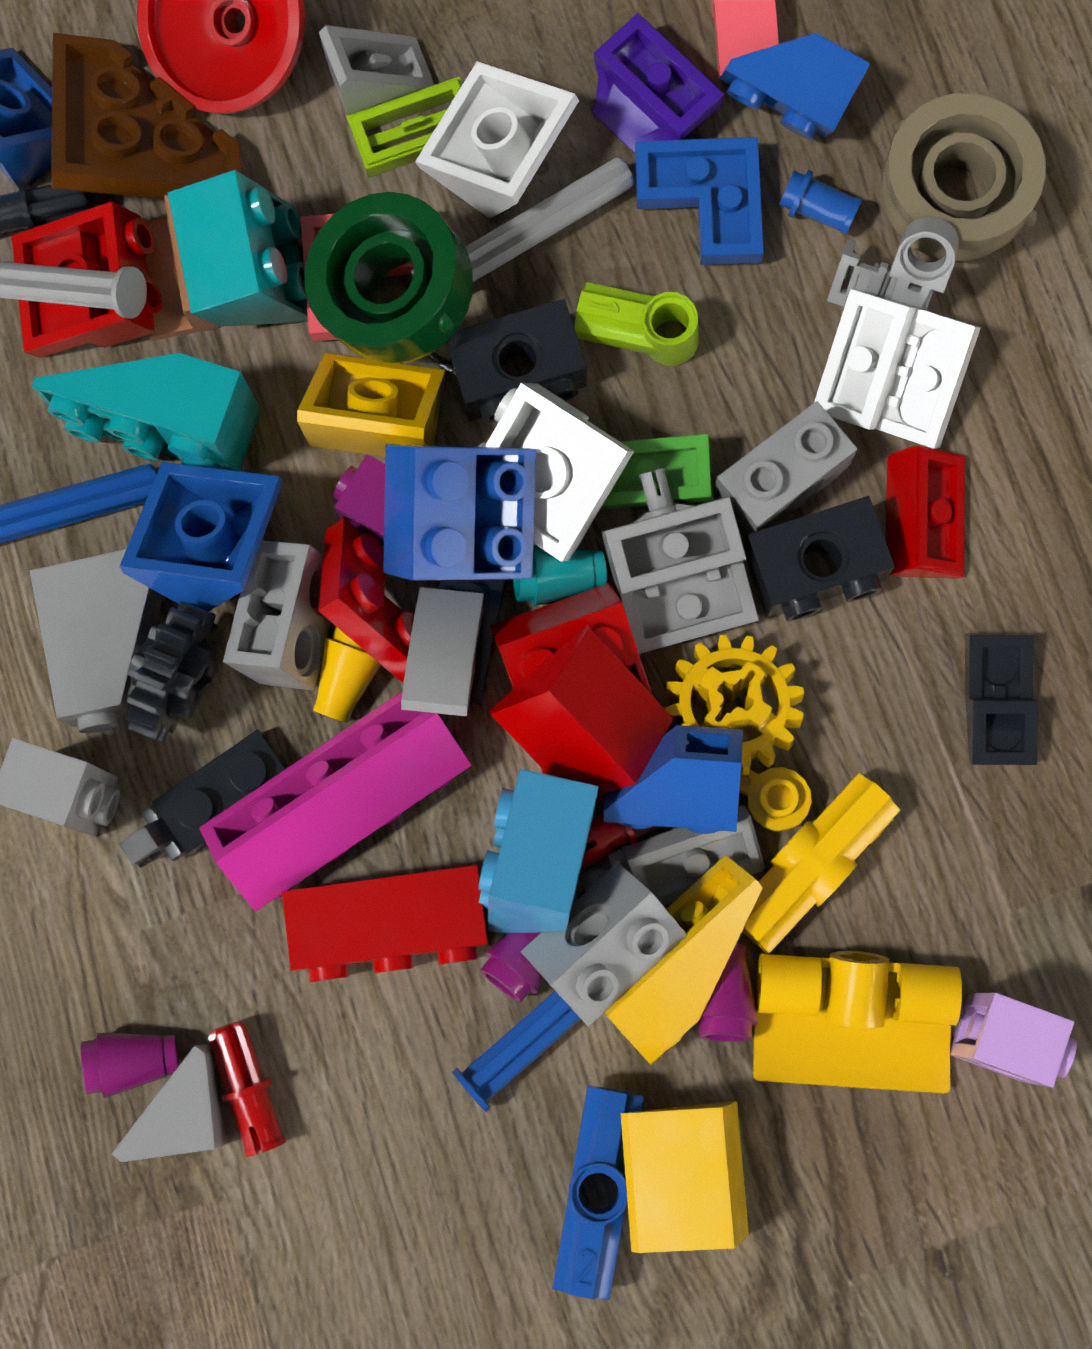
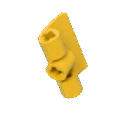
[753,951,962,1093]

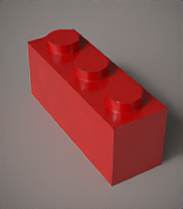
[282,865,491,982]

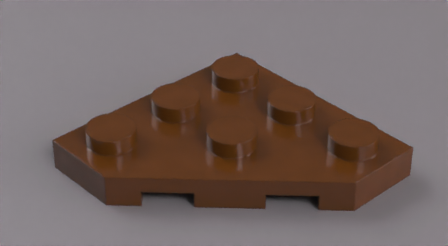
[51,33,241,199]

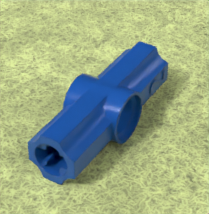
[552,1085,644,1300]

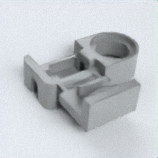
[827,217,959,310]

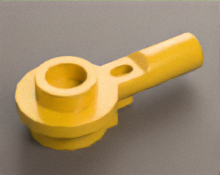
[739,767,812,832]

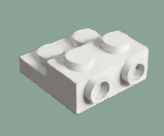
[478,383,634,562]

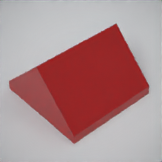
[489,624,673,797]

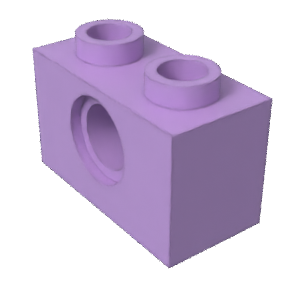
[950,993,1077,1088]

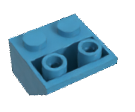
[478,769,599,933]

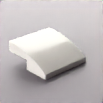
[814,289,981,449]

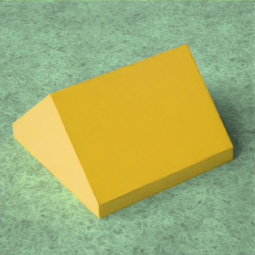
[297,353,445,457]
[620,1101,749,1253]

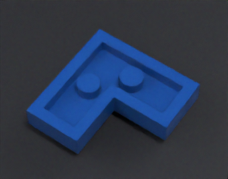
[635,137,764,265]

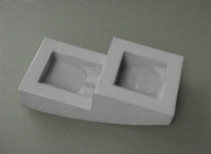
[401,587,484,716]

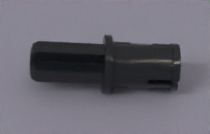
[0,183,94,233]

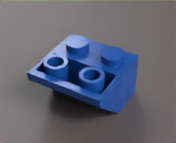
[383,444,536,580]

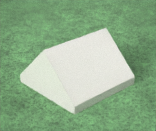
[415,61,579,219]

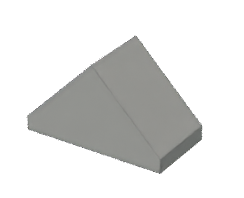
[319,25,435,116]
[111,1044,227,1162]

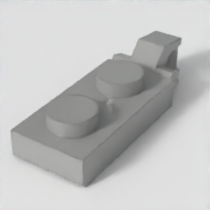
[579,805,765,906]

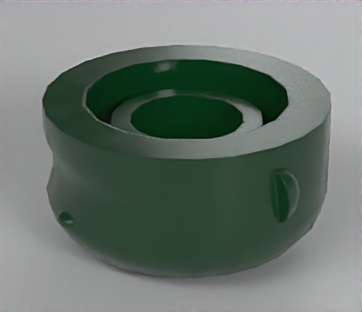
[305,192,473,364]

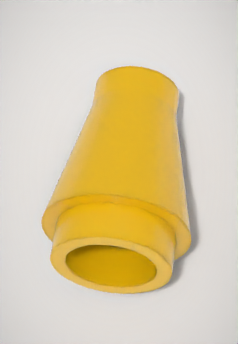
[313,627,381,723]

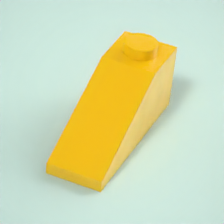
[604,855,763,1065]

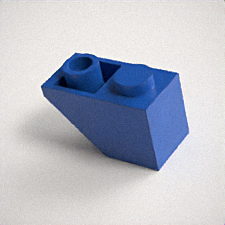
[719,33,870,140]
[603,725,743,834]

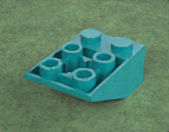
[31,353,261,471]

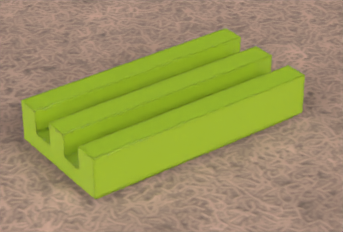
[346,76,463,178]

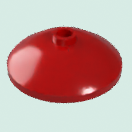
[137,0,305,114]

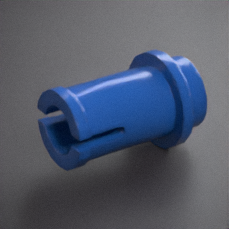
[779,169,862,235]

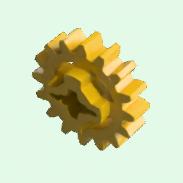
[665,635,804,776]

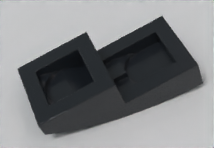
[965,633,1038,765]

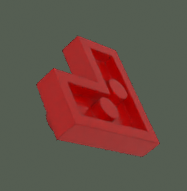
[318,518,414,684]

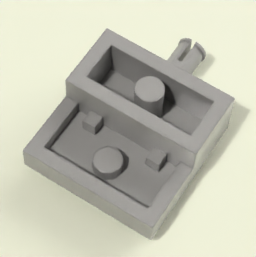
[601,468,759,654]

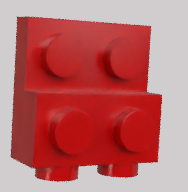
[11,201,162,358]

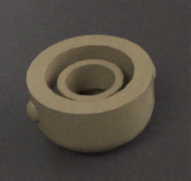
[881,93,1046,261]

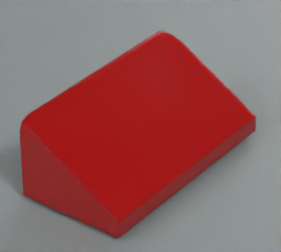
[886,445,965,579]

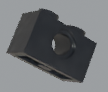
[447,298,587,423]
[743,496,895,622]

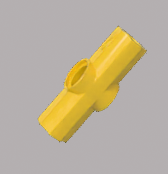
[742,773,900,954]

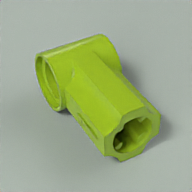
[574,282,699,366]

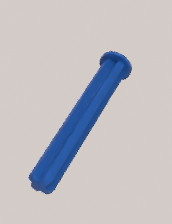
[0,464,158,543]
[452,991,581,1112]

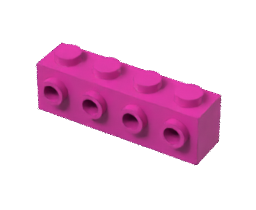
[199,691,472,912]

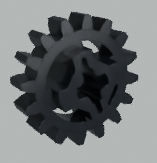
[125,601,218,742]

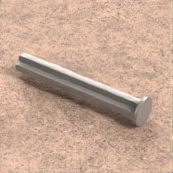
[409,158,635,282]
[0,262,147,318]

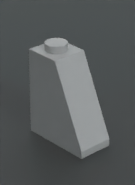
[29,549,163,733]

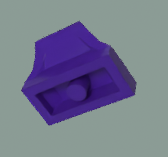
[592,13,724,154]

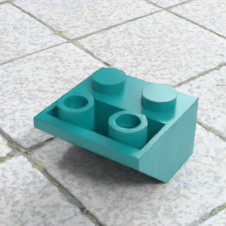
[167,170,308,327]

